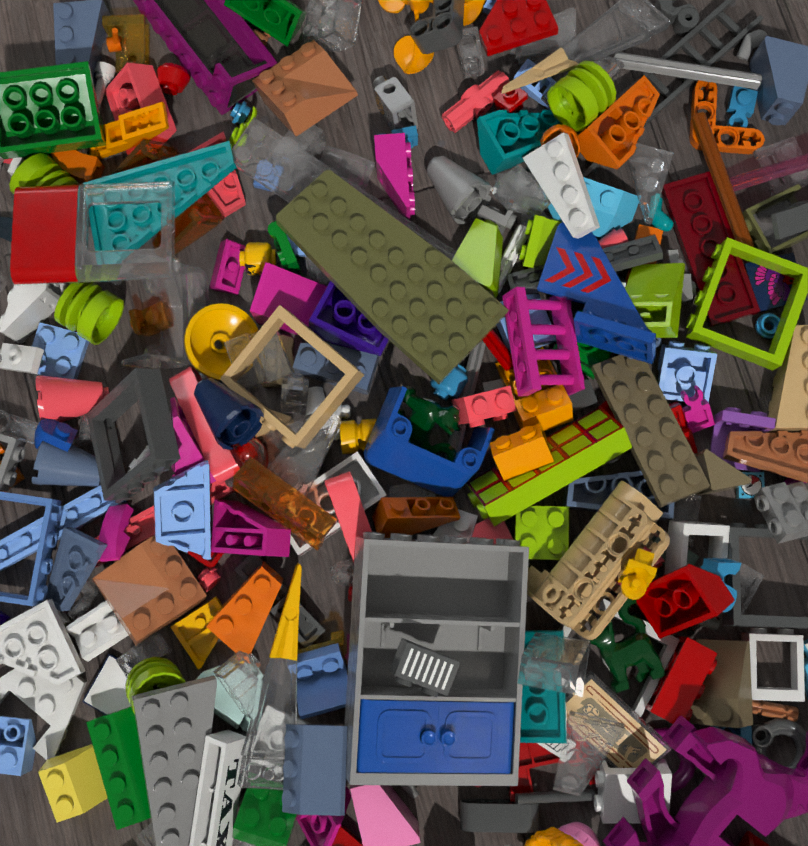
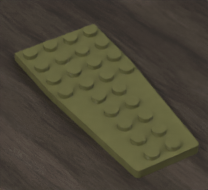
[276,170,509,384]

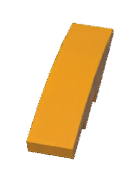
[90,102,169,160]

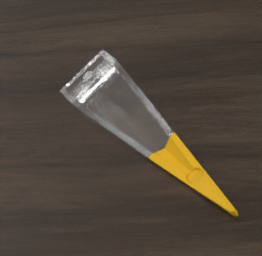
[237,563,302,790]

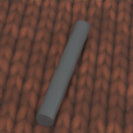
[515,789,595,804]

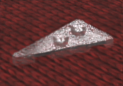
[627,143,674,225]

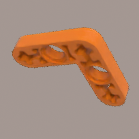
[689,81,765,154]

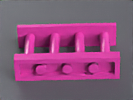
[502,287,585,396]

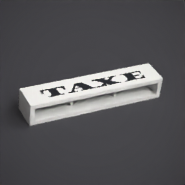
[189,730,249,846]

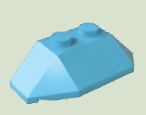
[538,177,641,238]

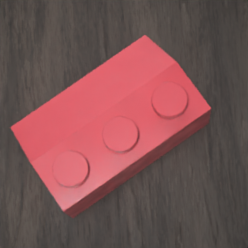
[105,62,177,156]

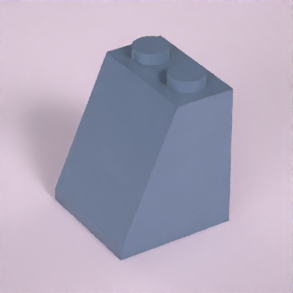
[749,36,808,125]

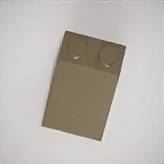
[689,639,753,728]

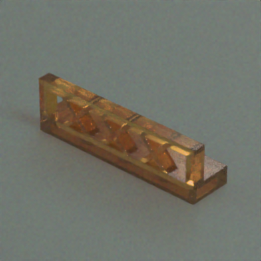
[233,457,337,551]

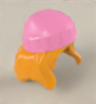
[524,822,600,846]

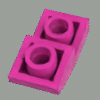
[99,504,134,562]

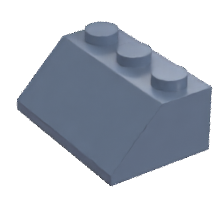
[282,724,347,816]

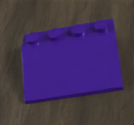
[308,281,389,356]

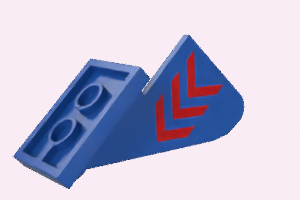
[537,222,656,364]

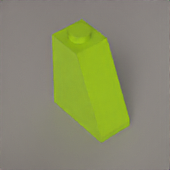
[452,218,503,298]

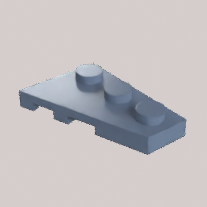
[44,527,107,612]

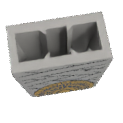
[373,76,418,130]

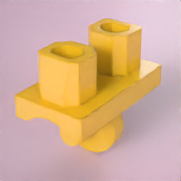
[618,548,658,600]

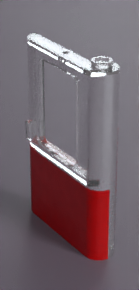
[10,181,181,285]

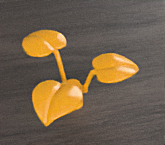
[378,0,486,74]

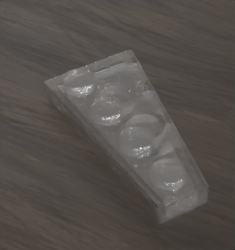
[253,405,342,519]

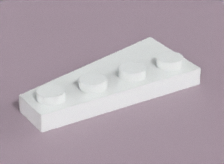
[523,132,600,239]

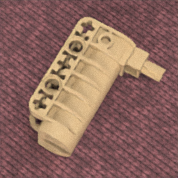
[527,480,670,640]

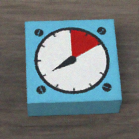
[736,472,765,499]

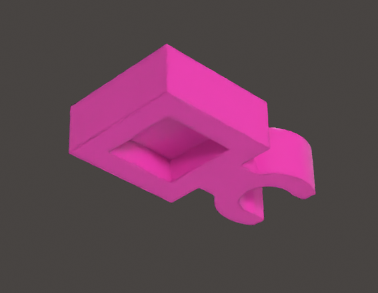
[680,385,715,433]

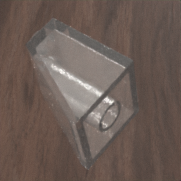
[517,632,591,697]

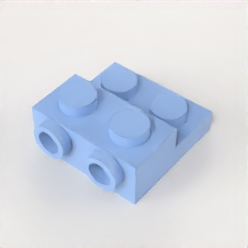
[657,340,717,402]

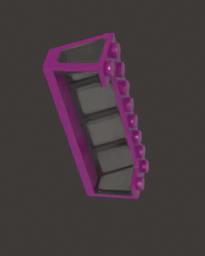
[133,0,278,115]

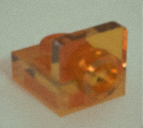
[129,301,174,337]

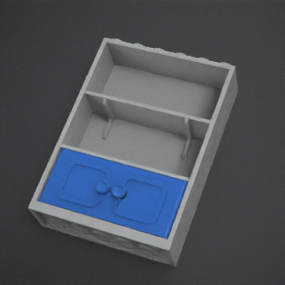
[345,532,529,786]

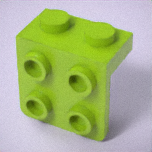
[519,215,561,268]

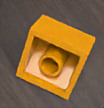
[490,424,554,481]

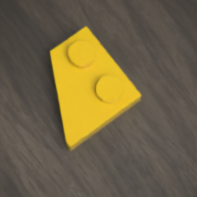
[171,596,223,669]

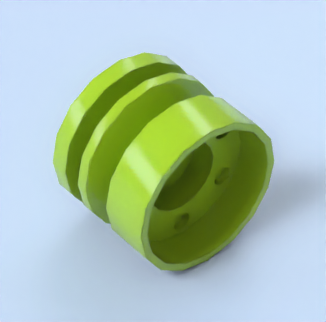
[547,60,616,132]
[9,153,80,199]
[54,277,124,345]
[125,657,186,714]

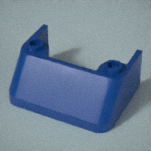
[364,386,495,497]

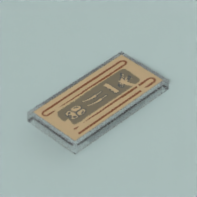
[566,671,672,768]

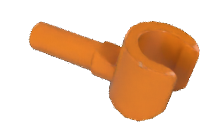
[106,28,122,52]

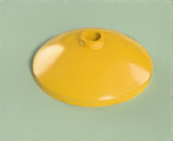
[184,303,259,380]

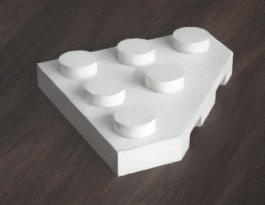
[0,599,86,685]

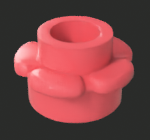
[197,568,221,592]

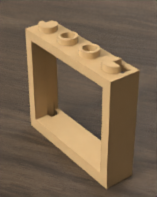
[220,305,365,449]

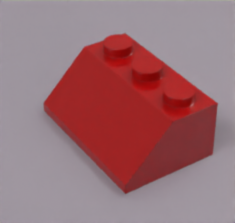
[636,564,735,639]
[645,635,717,724]

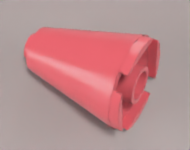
[36,375,109,422]

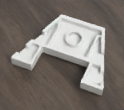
[0,668,87,760]

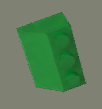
[224,0,307,47]

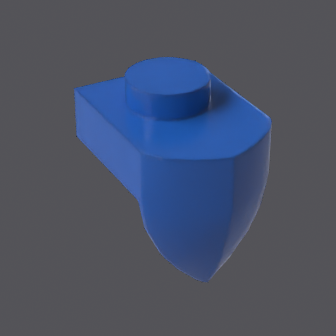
[34,418,78,452]

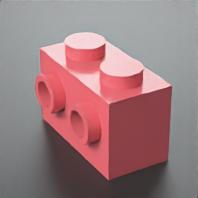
[452,386,516,428]

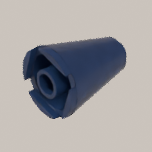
[194,378,264,450]

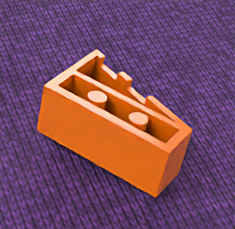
[206,561,284,663]

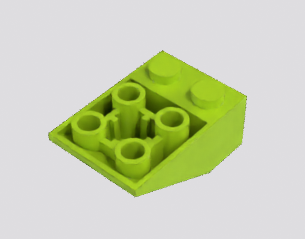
[625,263,685,338]

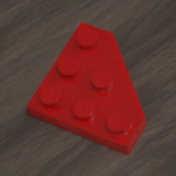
[479,0,558,57]

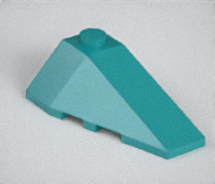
[477,110,577,175]

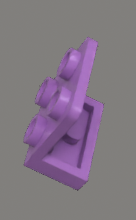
[710,407,776,472]

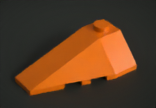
[578,75,660,169]

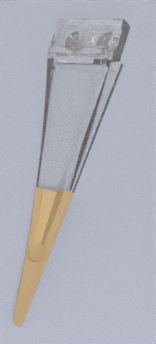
[501,0,671,94]

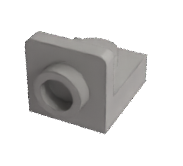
[477,204,517,235]

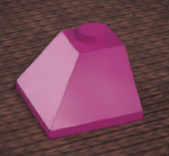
[296,786,352,846]

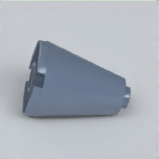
[32,441,101,487]

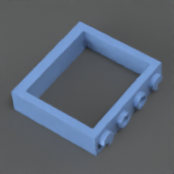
[0,491,63,606]

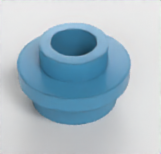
[230,101,251,124]
[755,313,780,339]

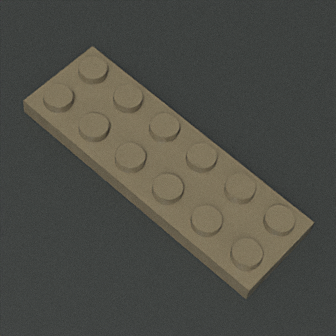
[591,355,710,508]

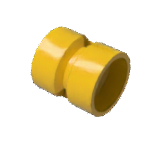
[340,419,377,454]

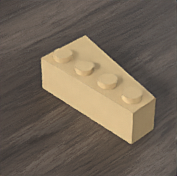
[768,325,808,432]

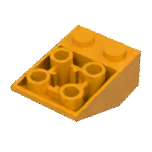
[495,346,573,431]

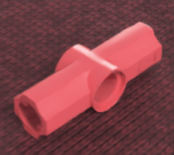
[442,70,510,133]

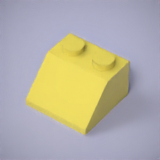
[38,744,107,823]

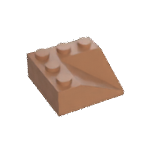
[252,40,358,137]
[92,535,207,646]

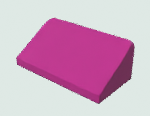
[209,239,245,295]

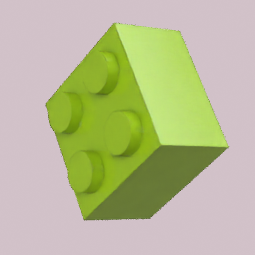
[512,506,569,561]

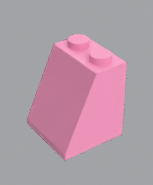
[350,785,421,846]

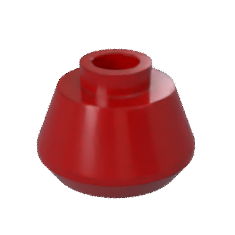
[157,63,191,95]

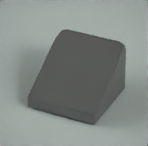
[569,378,598,413]

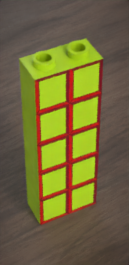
[467,407,632,527]

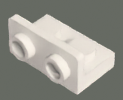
[66,601,128,662]

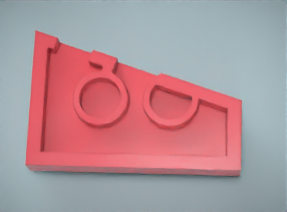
[187,131,246,217]

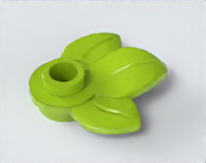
[229,106,257,152]

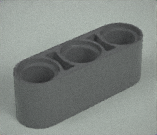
[460,798,539,833]

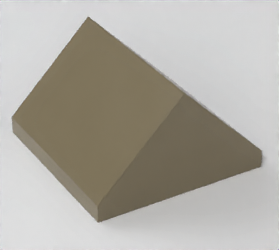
[695,449,752,496]

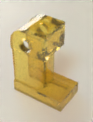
[102,14,150,73]

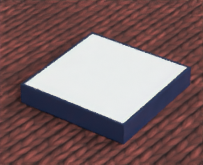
[82,654,134,715]

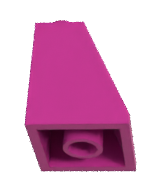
[250,262,327,336]

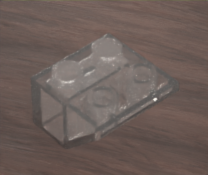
[302,0,362,52]

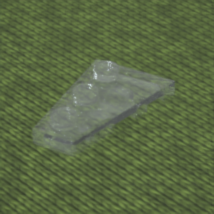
[553,711,625,796]

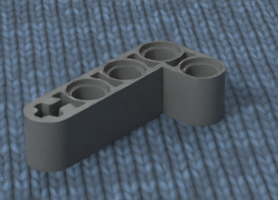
[409,0,465,54]

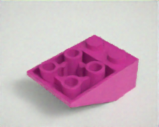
[374,133,415,224]

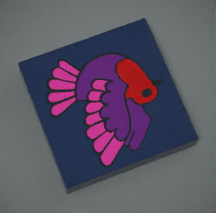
[744,252,808,313]

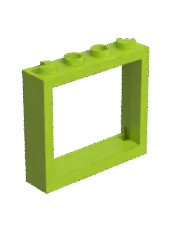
[686,237,808,371]

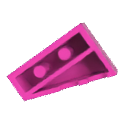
[211,499,291,557]

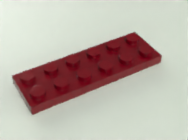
[660,171,760,328]

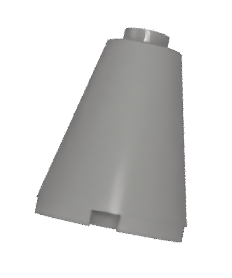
[427,156,493,224]

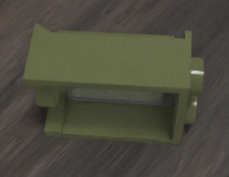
[742,184,808,255]

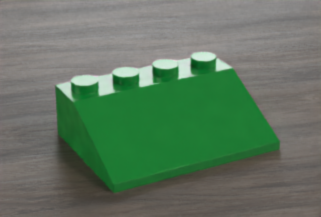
[0,61,106,159]
[86,706,151,830]

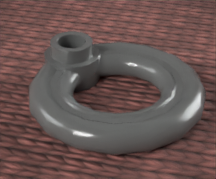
[751,718,807,769]

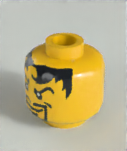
[239,242,276,275]

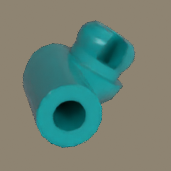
[648,196,673,232]

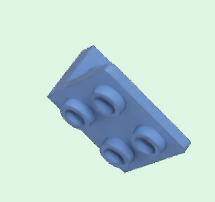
[287,643,348,719]

